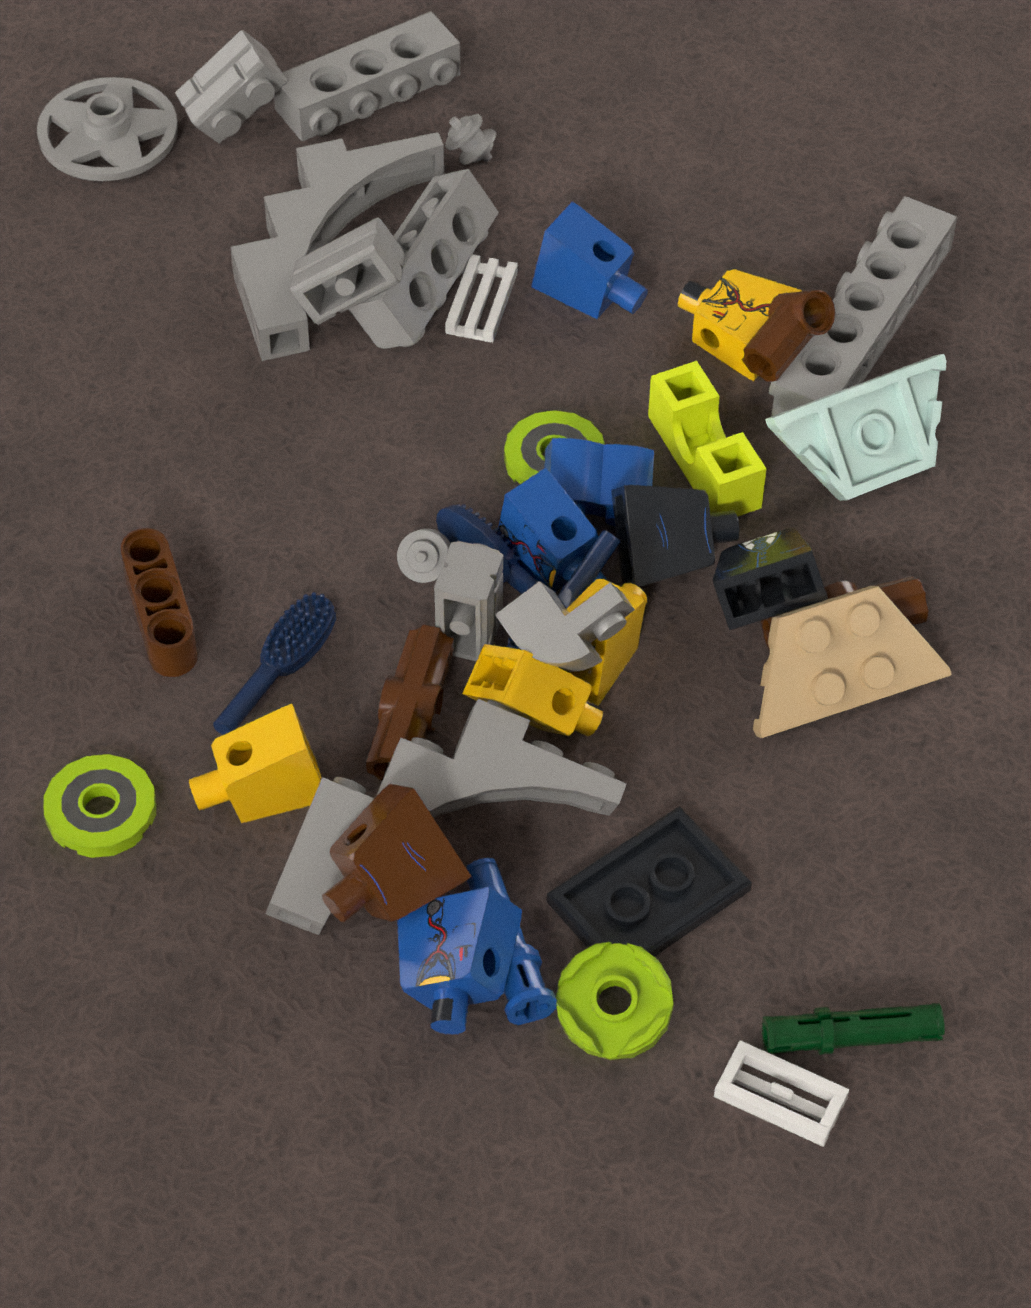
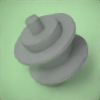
[445,114,496,165]
[397,528,450,583]

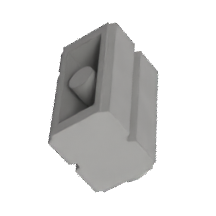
[175,30,288,144]
[290,217,405,325]
[434,541,503,661]

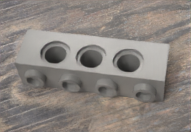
[274,11,460,141]
[349,169,499,349]

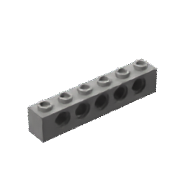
[769,196,957,415]

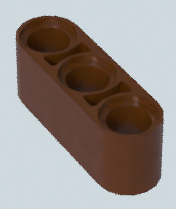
[121,528,198,677]

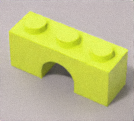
[648,361,766,517]

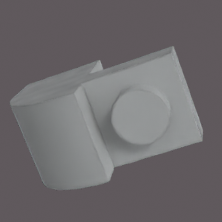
[495,581,635,672]

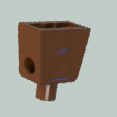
[322,784,471,922]

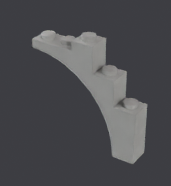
[231,132,444,361]
[266,699,627,935]

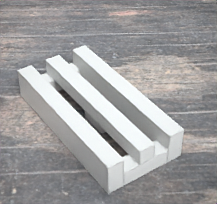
[445,254,518,343]
[714,1041,849,1147]

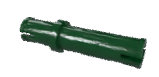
[762,1003,945,1055]

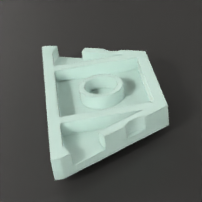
[765,354,947,501]

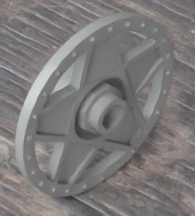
[37,77,178,181]

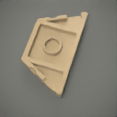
[753,586,951,738]

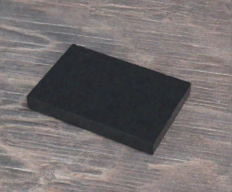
[546,806,752,957]

